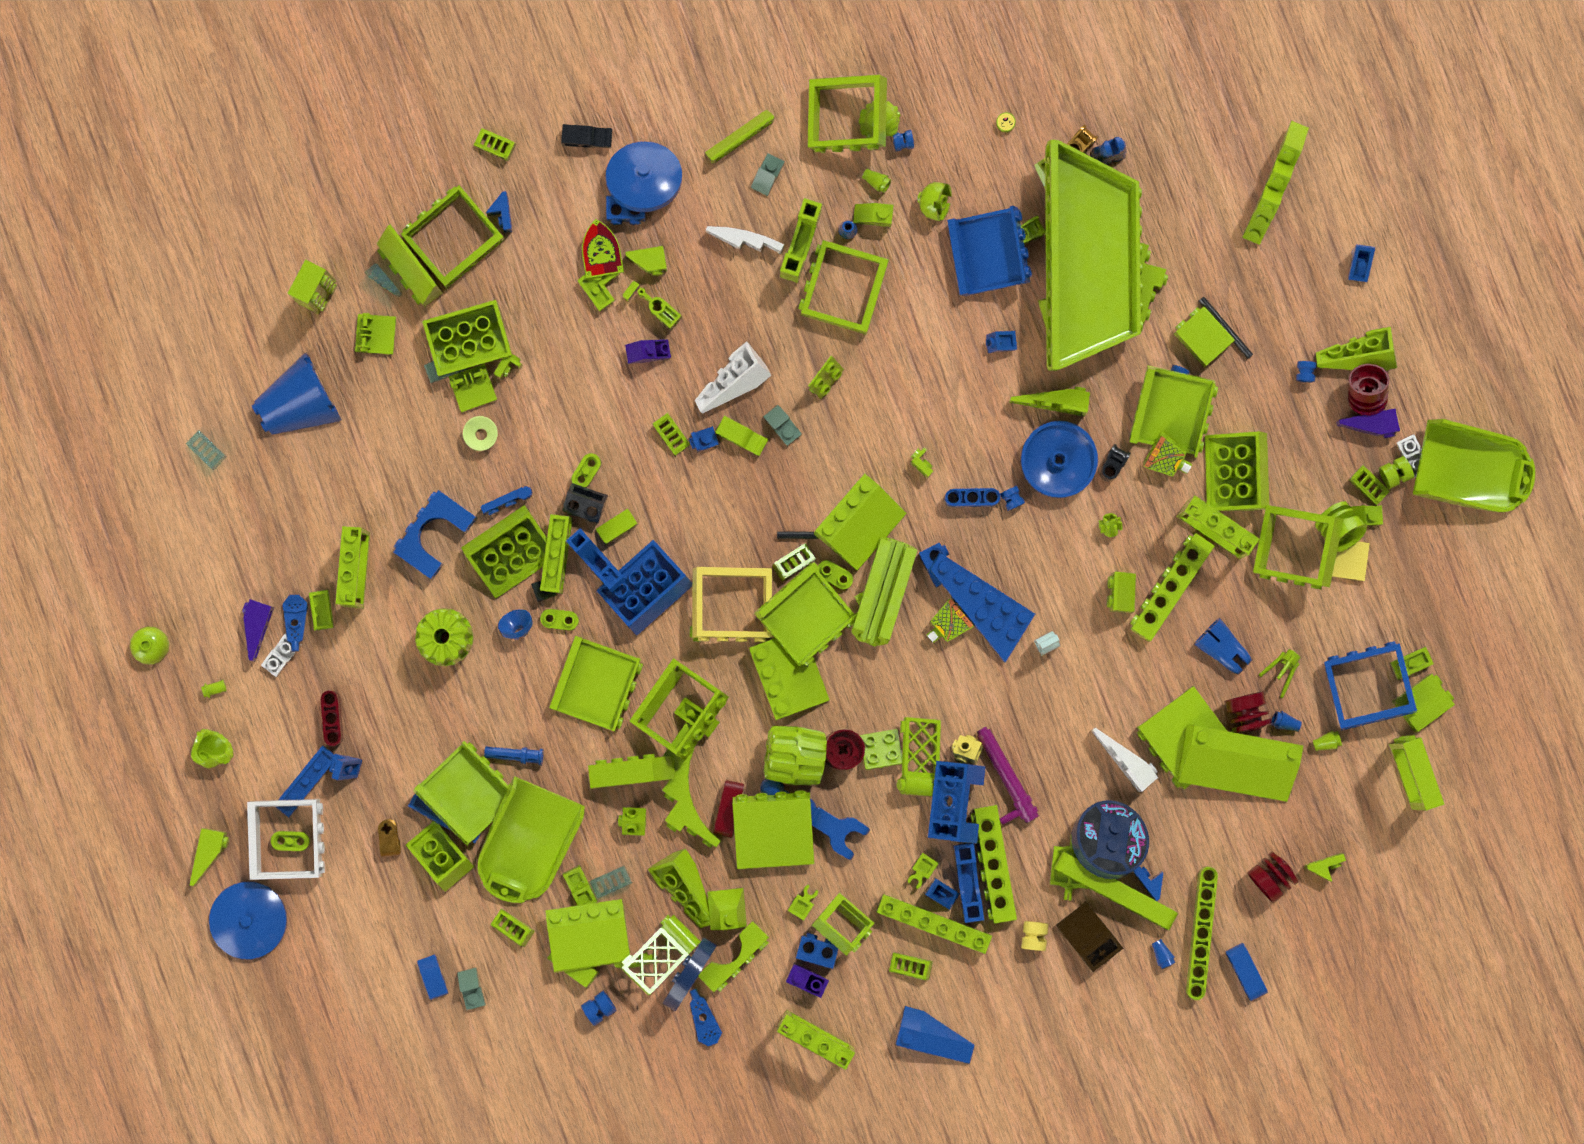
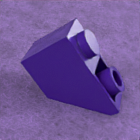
[625,339,671,364]
[786,963,829,998]

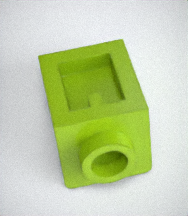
[494,354,523,380]
[911,448,933,478]

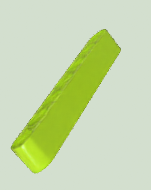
[1054,852,1178,931]
[1186,866,1218,1000]

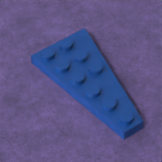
[929,553,1035,663]

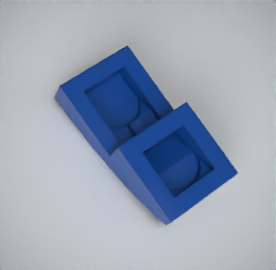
[417,954,449,1000]

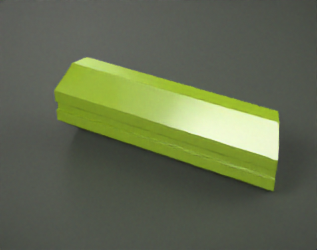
[851,537,918,646]

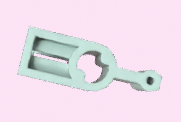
[1034,631,1060,656]

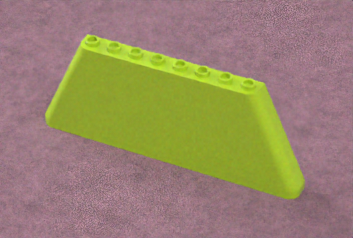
[1045,140,1143,371]

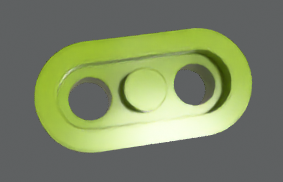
[571,453,601,488]
[818,560,853,590]
[540,609,579,630]
[271,831,310,851]

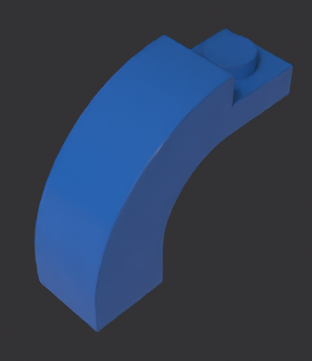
[566,528,626,592]

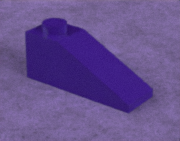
[1336,408,1400,439]
[242,599,274,662]

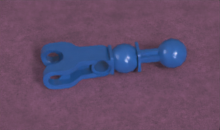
[760,778,870,860]

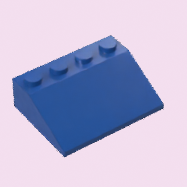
[596,540,692,636]

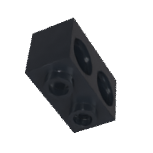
[562,483,608,523]

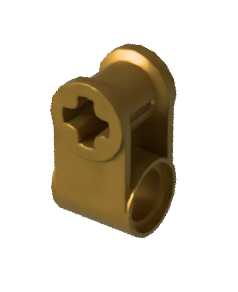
[1067,125,1099,153]
[378,819,401,857]

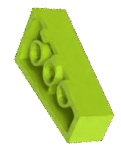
[588,754,676,788]

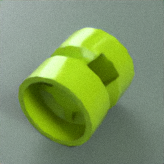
[1379,456,1414,489]

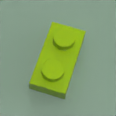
[1390,647,1434,680]

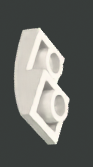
[1397,434,1422,479]
[261,634,302,677]

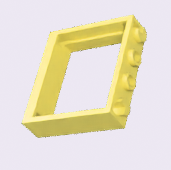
[692,567,772,642]

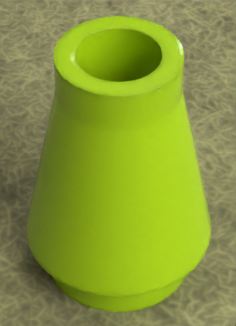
[862,168,892,193]
[1313,730,1343,751]

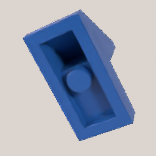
[486,191,513,233]
[1348,244,1375,282]
[329,754,362,780]
[1133,866,1163,901]

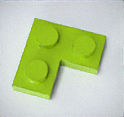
[577,273,620,312]

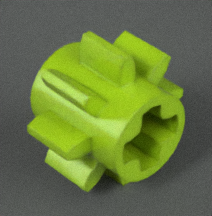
[1099,513,1123,537]

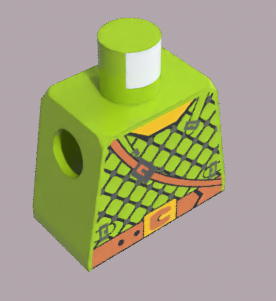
[1143,431,1192,476]
[926,598,974,644]

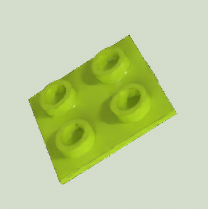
[355,313,396,355]
[808,356,844,400]
[449,364,497,413]
[860,729,902,770]

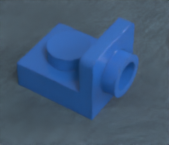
[986,331,1017,353]
[689,426,719,452]

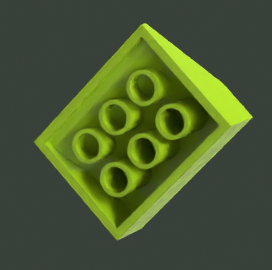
[377,224,443,307]
[422,300,512,376]
[1205,431,1269,511]
[814,473,907,571]
[461,505,547,599]
[749,639,830,720]
[545,899,630,973]

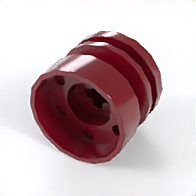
[1348,364,1390,416]
[1224,691,1272,733]
[825,729,865,770]
[1247,851,1299,903]

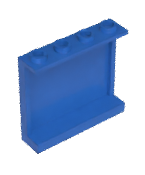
[947,206,1032,296]

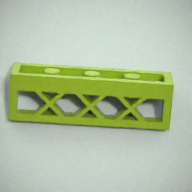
[540,514,573,594]

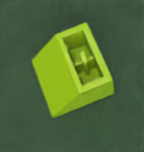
[1106,572,1136,613]

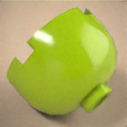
[917,182,952,221]
[130,626,170,665]

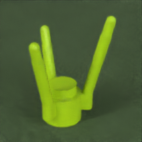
[1259,649,1301,699]

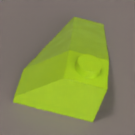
[1316,327,1397,371]
[1009,387,1090,417]
[648,848,710,928]

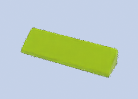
[705,110,775,164]

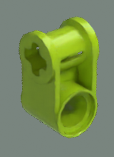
[1021,215,1046,245]

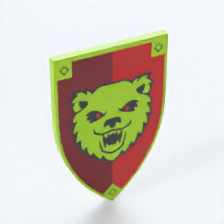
[582,219,624,279]

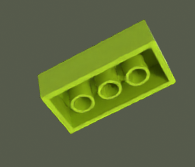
[287,259,337,314]

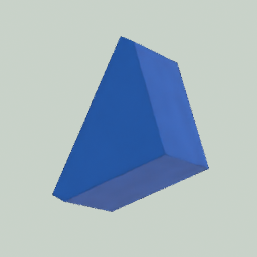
[924,878,960,910]

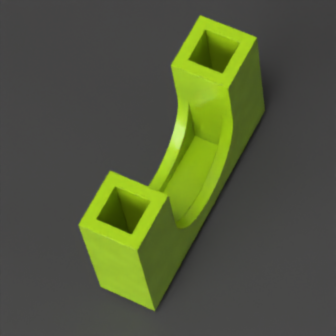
[780,198,822,283]

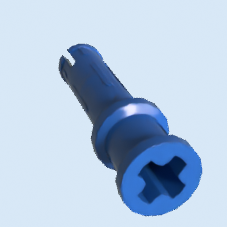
[484,746,544,766]

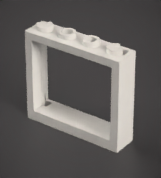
[247,799,325,880]

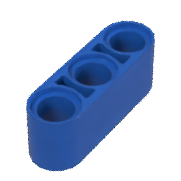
[944,488,1001,507]
[1225,943,1268,1001]

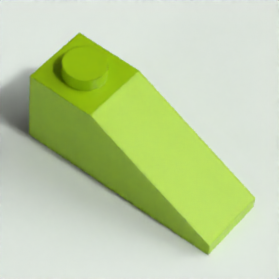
[190,828,229,886]

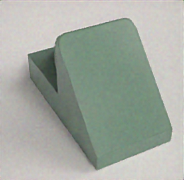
[751,153,785,196]
[763,405,802,446]
[457,968,486,1010]

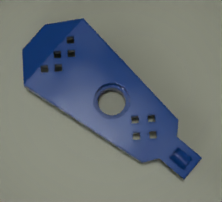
[282,595,308,652]
[690,988,722,1046]

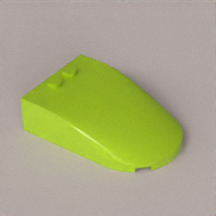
[1413,419,1535,512]
[478,776,585,903]

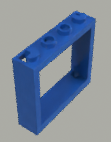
[1324,641,1417,731]

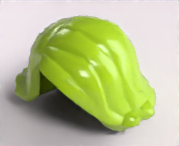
[858,101,901,138]
[191,729,234,769]

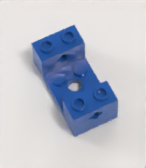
[928,761,986,843]

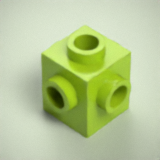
[618,807,646,836]

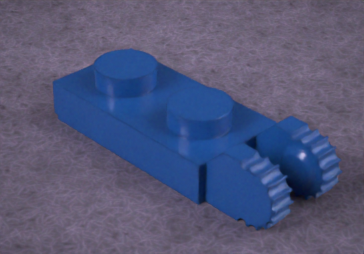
[481,486,533,516]

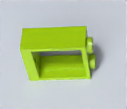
[812,893,874,956]

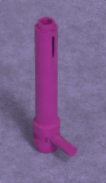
[977,727,1039,825]

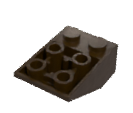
[1056,902,1124,972]

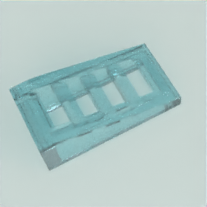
[364,264,402,297]
[186,430,227,470]
[590,865,633,899]

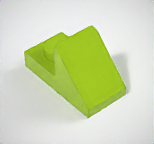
[1351,505,1383,526]
[1304,853,1346,882]

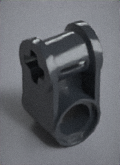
[1100,443,1131,482]

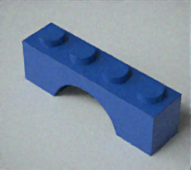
[953,843,984,923]

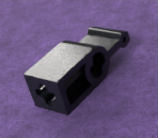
[561,124,613,148]

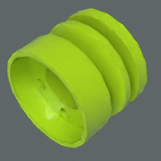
[1315,501,1367,553]

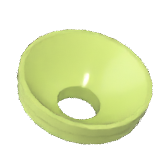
[463,416,498,451]

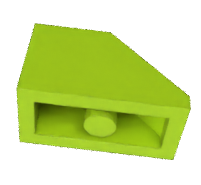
[853,203,893,227]
[625,246,667,276]
[674,698,720,737]

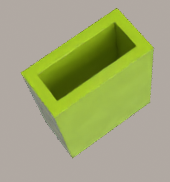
[1174,307,1235,368]
[1392,674,1455,732]

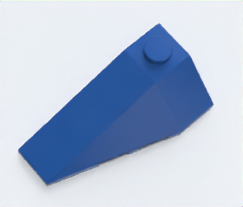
[895,1006,975,1064]

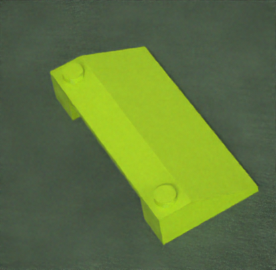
[1177,725,1303,802]

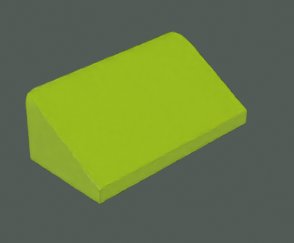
[596,508,638,545]

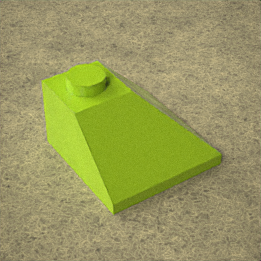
[707,888,747,930]

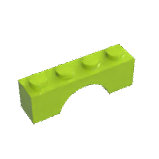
[698,921,769,992]

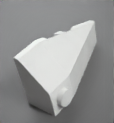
[695,341,771,414]
[1091,728,1158,792]

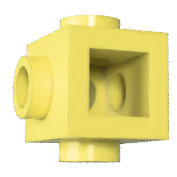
[952,735,983,765]

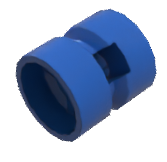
[581,990,617,1026]

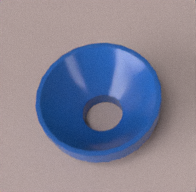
[498,609,533,640]

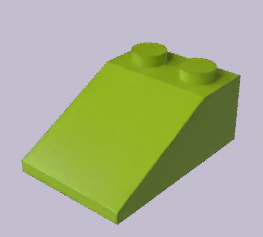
[406,821,475,892]

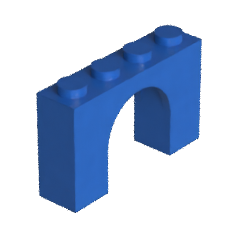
[394,490,477,580]

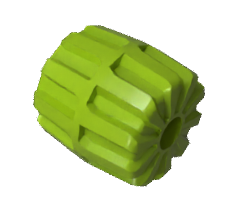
[415,608,474,666]
[763,726,827,785]

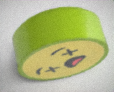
[996,112,1016,132]

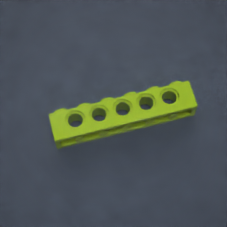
[1130,533,1214,642]
[970,805,1017,924]
[876,894,992,954]

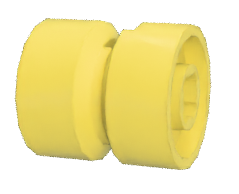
[1021,921,1049,951]

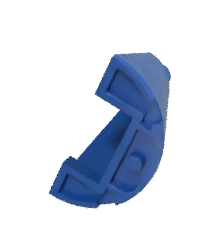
[251,352,342,435]

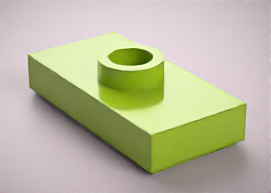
[309,590,334,631]

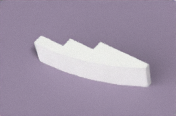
[706,226,784,254]

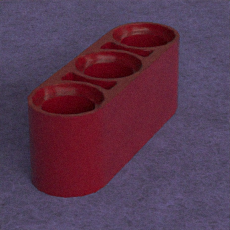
[320,690,343,746]
[713,780,744,838]

